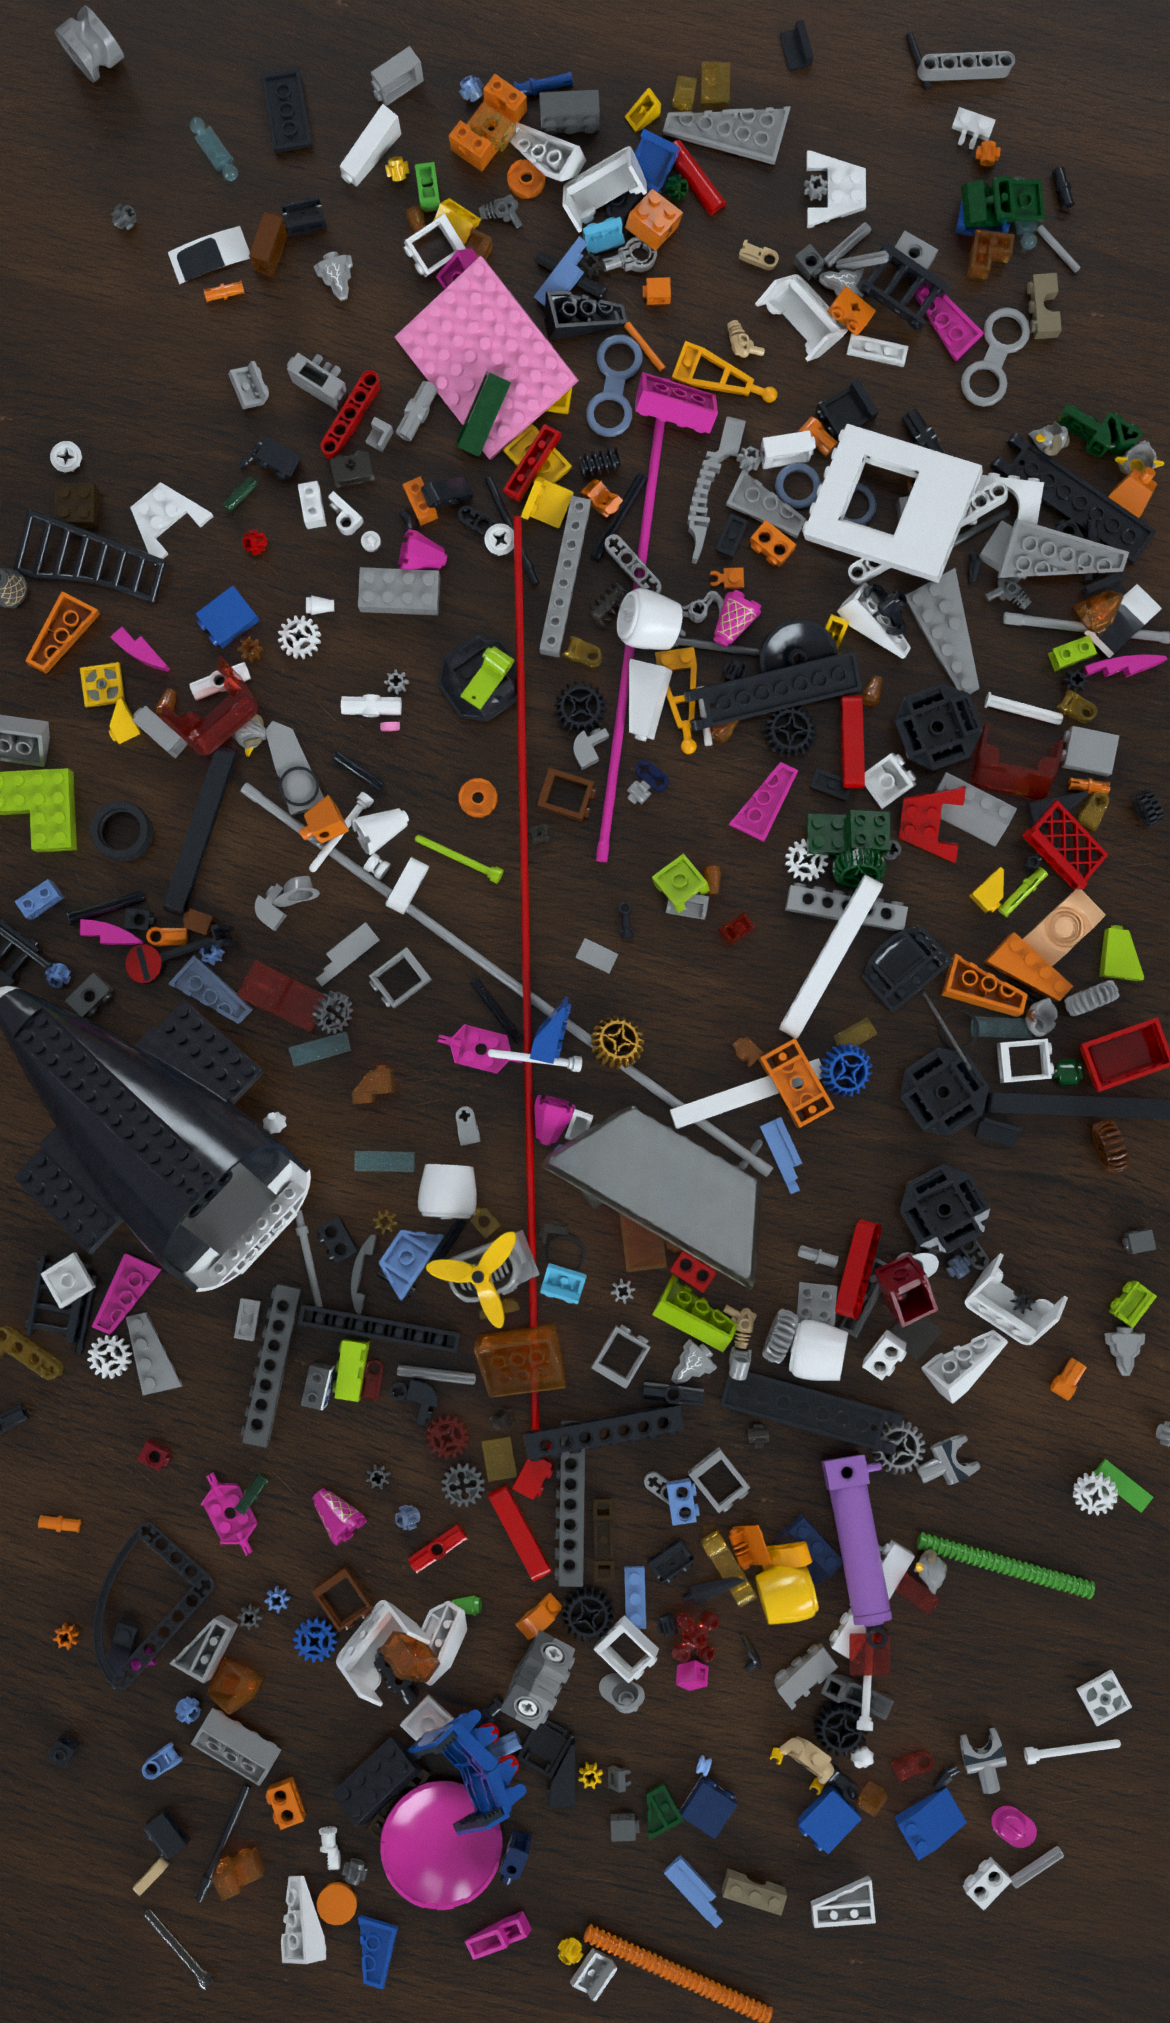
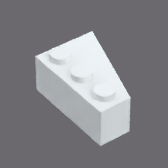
[811,1875,876,1928]

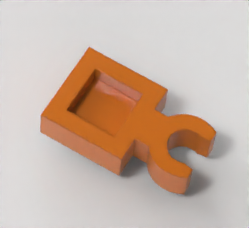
[710,568,744,589]

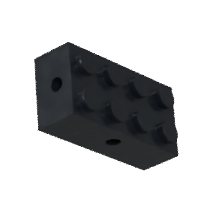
[332,1736,423,1826]

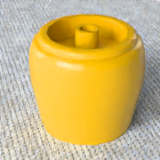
[755,1565,819,1624]

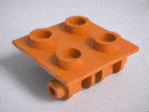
[729,1525,772,1570]

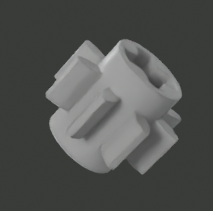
[804,174,828,201]
[736,446,762,472]
[384,669,409,695]
[627,780,651,804]
[611,1278,635,1304]
[1156,1421,1170,1447]

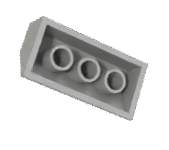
[0,715,50,767]
[934,772,1017,847]
[191,1708,281,1786]

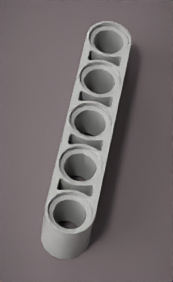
[917,51,1015,81]

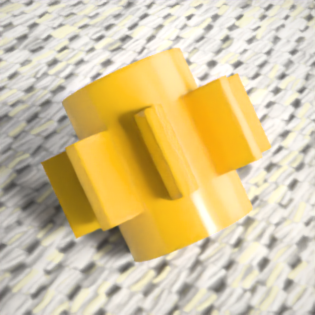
[385,157,410,181]
[578,1762,603,1789]
[557,1938,583,1965]

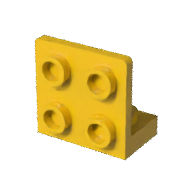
[521,476,574,528]

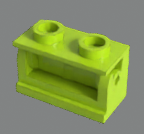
[1048,635,1097,672]
[1109,1280,1157,1328]

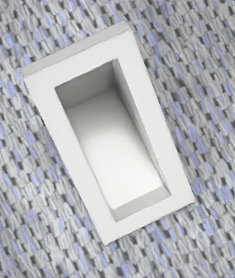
[565,1109,593,1144]

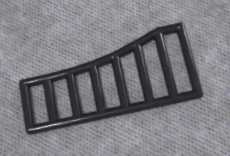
[13,509,166,604]

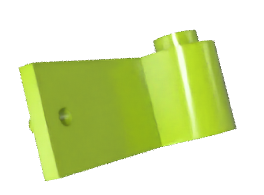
[460,646,514,710]

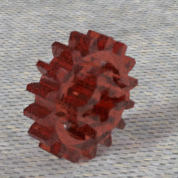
[426,1414,470,1460]

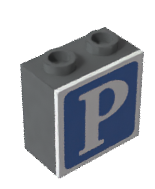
[301,1361,336,1410]

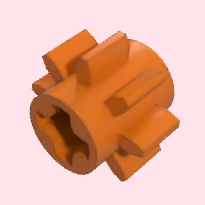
[976,141,1001,166]
[53,1623,80,1650]

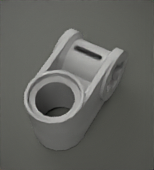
[456,1106,481,1146]
[729,1346,752,1380]

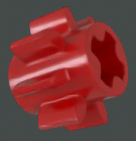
[242,529,267,555]

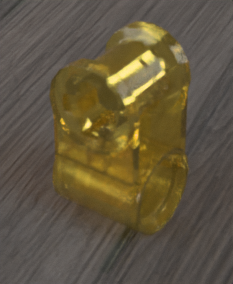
[563,636,602,667]
[1057,690,1097,724]
[1077,792,1109,832]

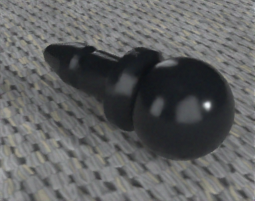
[238,440,263,468]

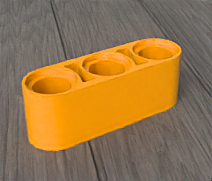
[762,1541,812,1571]

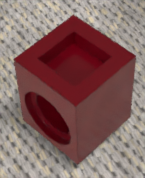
[137,1439,171,1471]

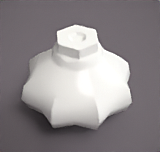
[263,1112,287,1134]
[850,1746,874,1768]

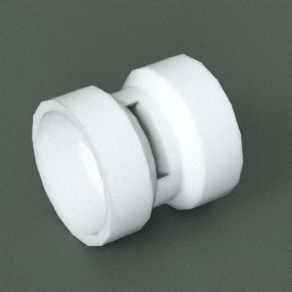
[363,853,391,880]

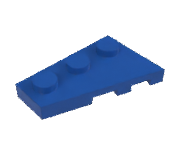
[358,1915,398,1990]

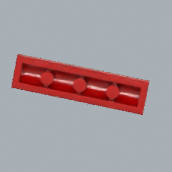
[673,140,726,216]
[503,424,562,502]

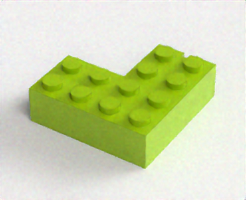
[0,768,77,852]

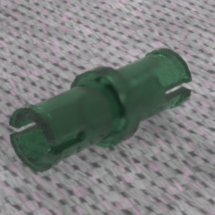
[222,476,258,513]
[234,1474,268,1515]

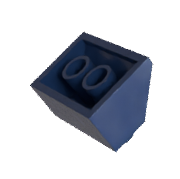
[772,1514,843,1586]

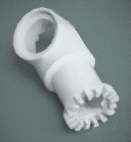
[319,1826,341,1870]

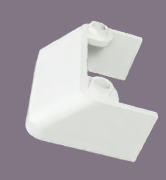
[563,146,647,233]
[755,274,848,362]
[965,1253,1068,1345]
[336,1600,431,1707]

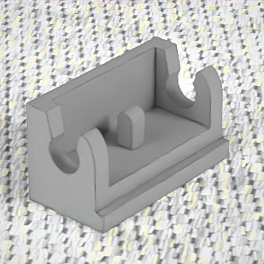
[666,894,709,920]

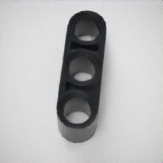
[420,477,474,508]

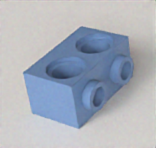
[15,879,64,920]
[666,1478,700,1526]

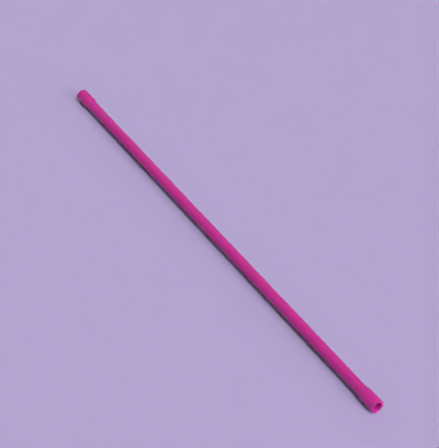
[596,378,671,862]

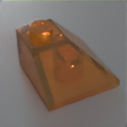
[1073,589,1124,633]
[207,1657,263,1714]

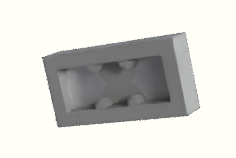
[234,1298,261,1341]

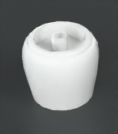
[617,588,682,650]
[418,1164,477,1219]
[789,1320,848,1381]

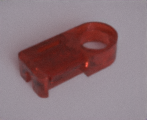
[360,1359,384,1401]
[892,1751,934,1783]

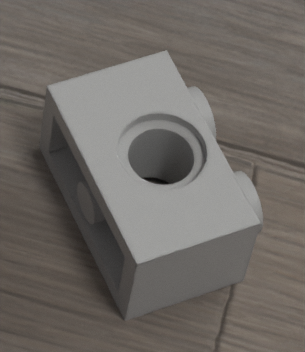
[895,231,938,270]

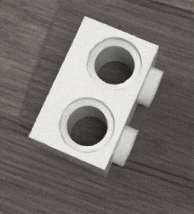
[298,481,327,529]
[862,1330,907,1380]
[963,1857,1012,1910]

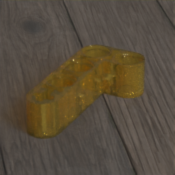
[0,1326,63,1380]
[701,1529,758,1608]

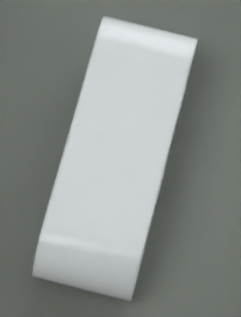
[386,857,429,914]

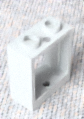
[403,214,466,277]
[760,431,816,469]
[996,1039,1054,1083]
[594,1615,659,1683]

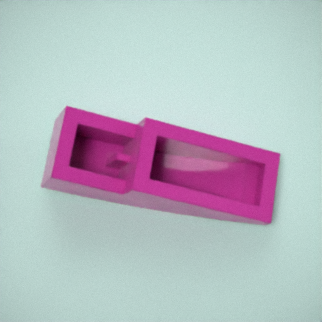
[110,627,170,672]
[80,919,144,945]
[464,1911,532,1960]

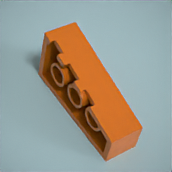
[25,591,100,674]
[983,932,1073,1002]
[941,954,1028,1017]

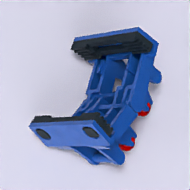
[406,1709,526,1836]

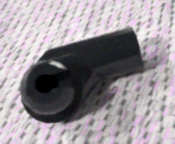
[399,508,418,535]

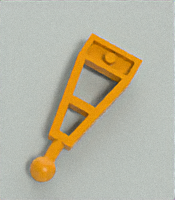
[671,341,777,403]
[655,647,697,754]

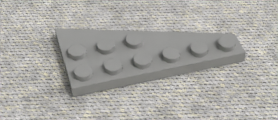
[663,106,791,165]
[997,519,1129,578]
[905,568,980,694]

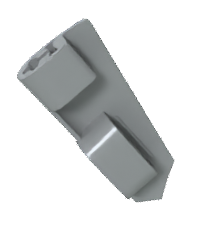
[265,721,324,816]

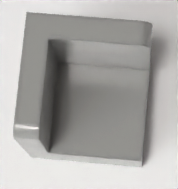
[366,417,394,452]

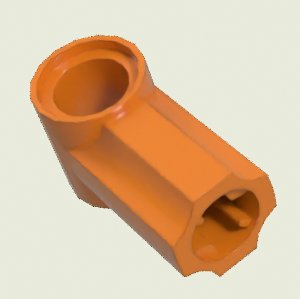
[797,416,838,456]
[146,927,188,947]
[1050,1358,1087,1401]

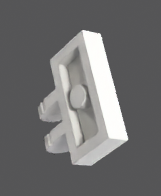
[952,107,995,150]

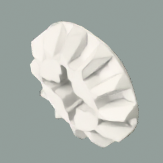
[50,441,82,473]
[485,524,514,556]

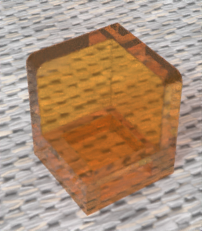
[465,228,493,260]
[856,1780,888,1817]

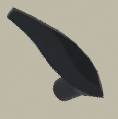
[740,1633,762,1672]

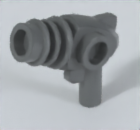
[479,194,523,229]
[985,577,1032,610]

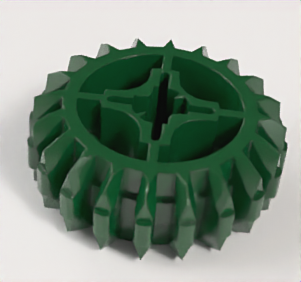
[832,847,887,889]

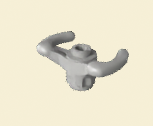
[679,591,724,638]

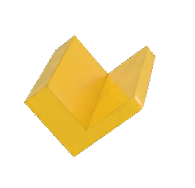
[434,198,481,244]

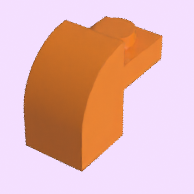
[580,479,623,518]
[515,1592,563,1640]

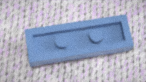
[624,1566,646,1629]

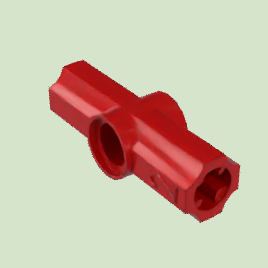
[408,1524,467,1573]

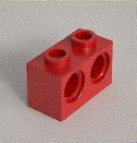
[669,1249,716,1293]

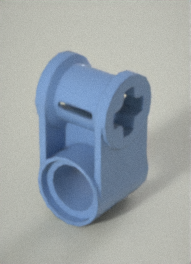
[142,1742,183,1779]

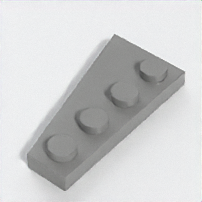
[726,469,806,538]
[126,1312,183,1395]

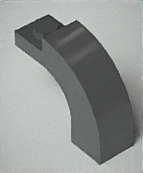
[821,1674,894,1720]

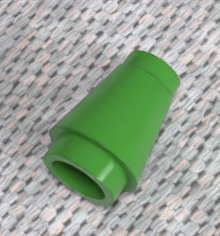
[452,1595,482,1616]

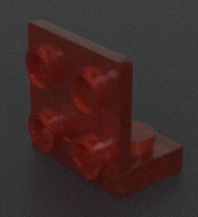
[849,1629,890,1676]

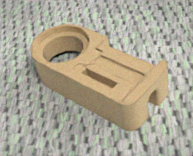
[739,240,779,270]
[133,1857,169,1896]

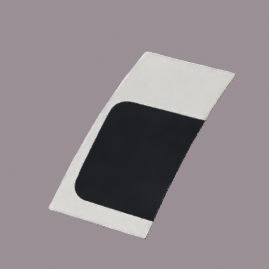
[168,226,250,284]
[1085,584,1162,658]

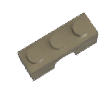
[1027,273,1062,339]
[721,1869,787,1916]

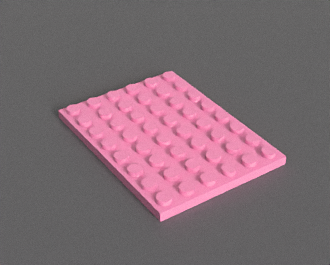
[395,256,579,460]

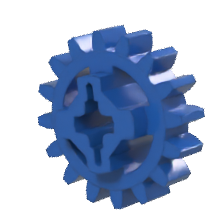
[293,1616,338,1663]

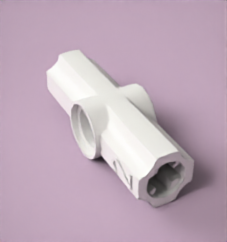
[189,662,251,701]
[341,694,402,717]

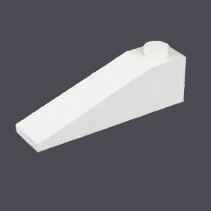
[507,122,587,182]
[837,582,911,659]
[921,1330,1008,1404]
[281,1876,326,1964]

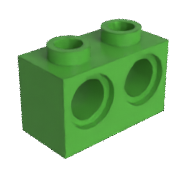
[415,162,440,213]

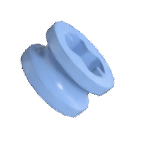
[696,1755,712,1777]

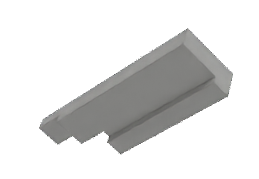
[316,922,380,986]

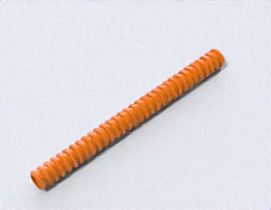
[583,1924,773,2023]

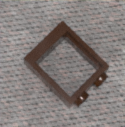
[249,212,288,277]
[537,768,597,822]
[311,1565,374,1632]

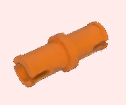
[203,281,245,302]
[1068,777,1110,794]
[38,1515,81,1533]

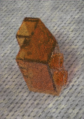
[352,1065,396,1104]

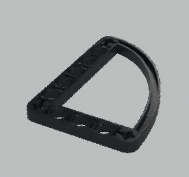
[93,1521,215,1691]

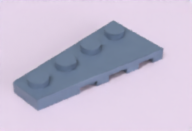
[169,955,253,1024]

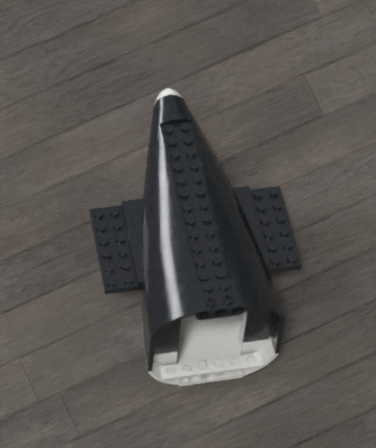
[0,986,311,1292]

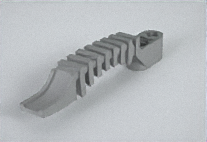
[687,416,746,564]

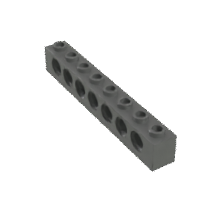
[241,1283,303,1448]
[555,1421,585,1587]

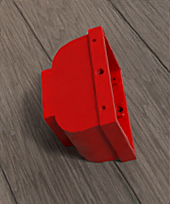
[1079,1017,1170,1092]

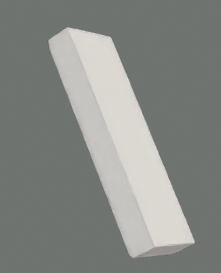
[846,333,909,367]

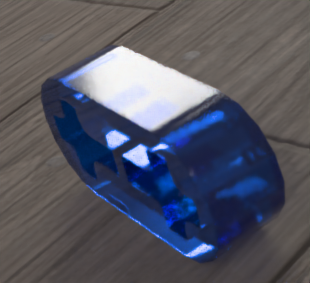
[636,760,669,792]

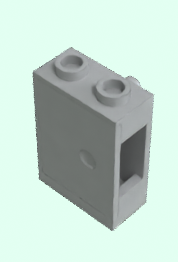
[287,353,349,411]

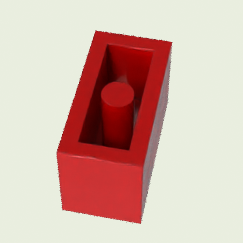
[512,1456,554,1500]

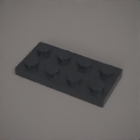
[261,68,313,153]

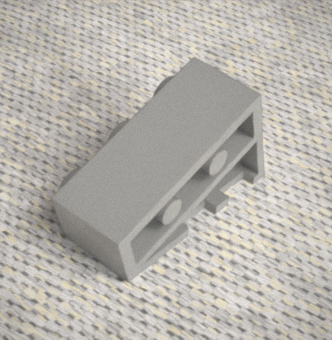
[170,1614,238,1683]
[774,1643,838,1710]

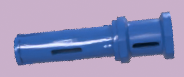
[513,72,573,97]

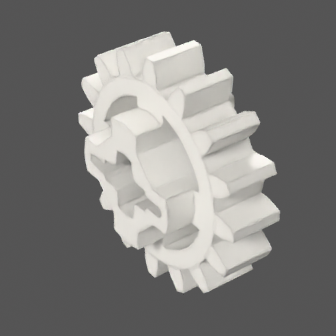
[278,616,321,659]
[785,839,828,882]
[87,1334,132,1379]
[1073,1471,1118,1515]

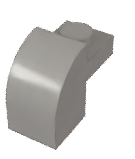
[574,728,609,770]
[255,884,287,931]

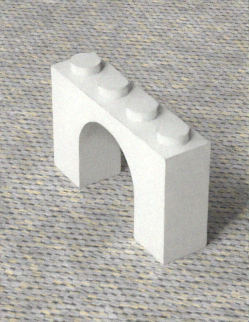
[966,473,1044,526]

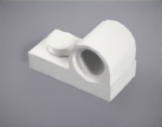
[328,491,364,535]

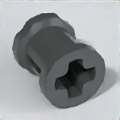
[883,840,901,860]

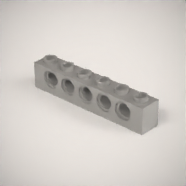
[785,883,908,932]

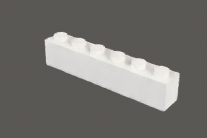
[829,1540,915,1661]

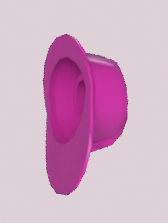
[991,1805,1037,1848]

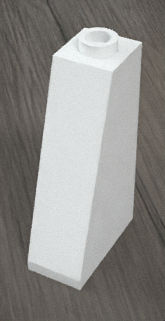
[340,104,401,187]
[629,659,673,741]

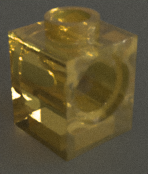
[673,75,697,111]
[470,1207,501,1239]

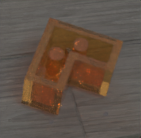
[967,229,1015,279]
[212,1847,265,1902]

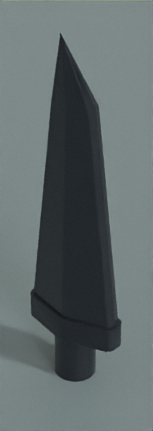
[683,1577,746,1606]

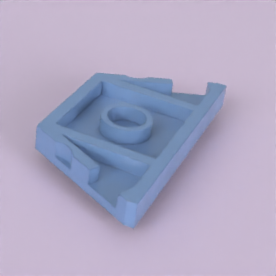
[379,1230,444,1301]

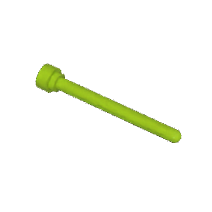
[415,835,504,884]

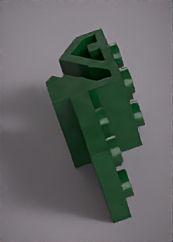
[961,176,1045,227]
[1056,404,1143,458]
[806,810,891,855]

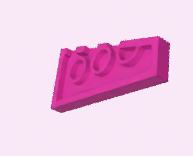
[914,286,984,362]
[729,762,798,842]
[92,1253,162,1335]

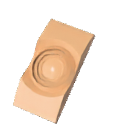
[1023,889,1106,966]

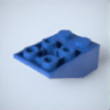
[530,996,571,1064]

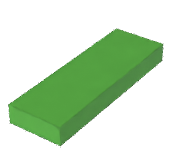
[1094,1458,1153,1513]

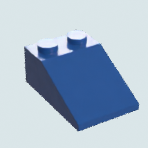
[894,1786,967,1861]

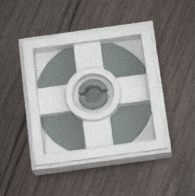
[1076,1670,1132,1726]

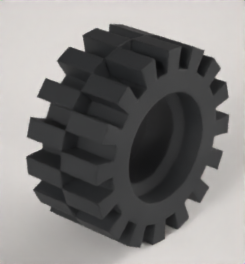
[1131,788,1165,827]

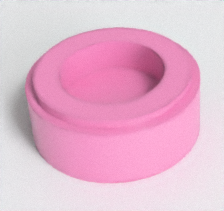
[380,722,400,731]

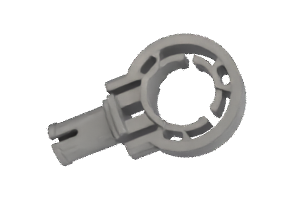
[601,237,657,272]

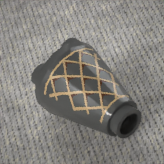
[0,568,29,609]

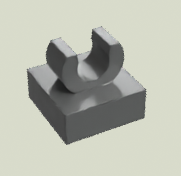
[608,1766,631,1793]

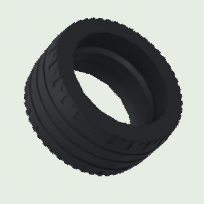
[90,801,153,862]

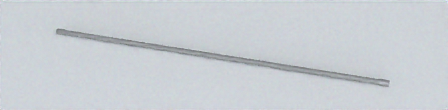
[240,782,773,1177]

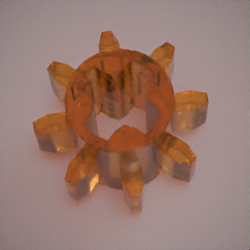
[237,636,263,662]

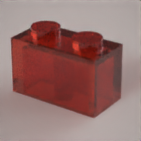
[895,1571,941,1616]

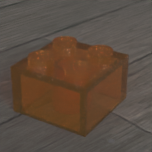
[380,1631,441,1682]

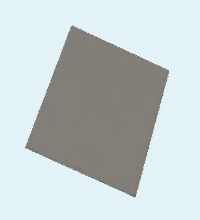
[576,938,618,973]

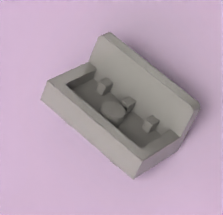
[228,361,269,409]
[570,1948,617,2002]

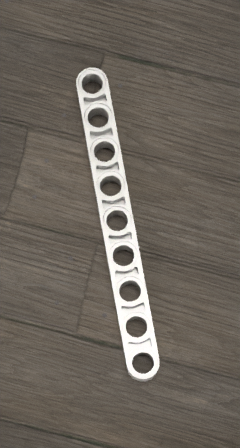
[848,481,1008,585]
[779,874,883,1039]

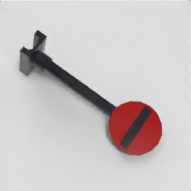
[125,924,239,983]

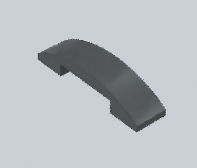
[351,1234,378,1315]

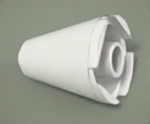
[352,808,409,855]

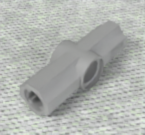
[396,381,438,441]

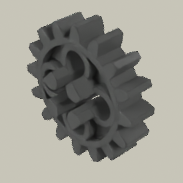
[312,991,353,1034]
[441,1463,485,1507]

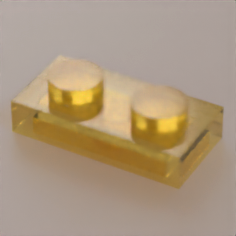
[833,1017,877,1047]
[479,1298,520,1320]

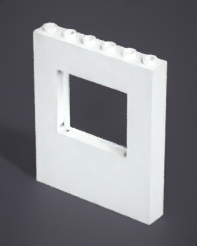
[802,424,983,583]

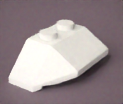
[413,1601,467,1686]

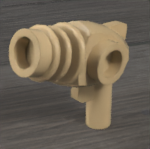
[727,320,765,358]
[723,1305,757,1349]

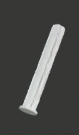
[984,692,1063,725]

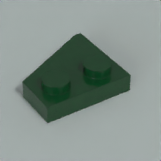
[646,1782,684,1840]

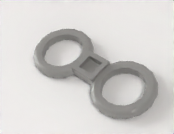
[961,307,1030,407]

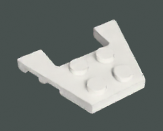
[806,151,866,228]
[130,482,214,565]

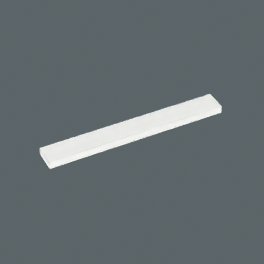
[669,1058,824,1129]

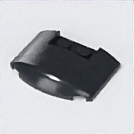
[862,925,954,1013]

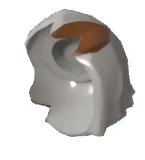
[1026,998,1058,1037]

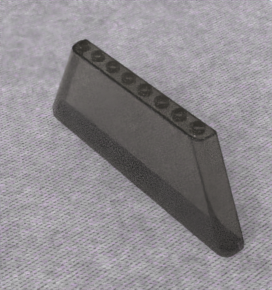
[541,1105,762,1290]

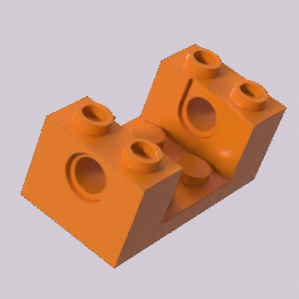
[449,74,527,172]
[758,1038,835,1128]

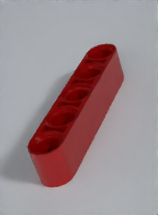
[321,370,380,460]
[840,695,865,788]
[835,1220,881,1319]
[488,1485,552,1582]

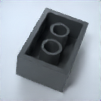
[539,90,600,135]

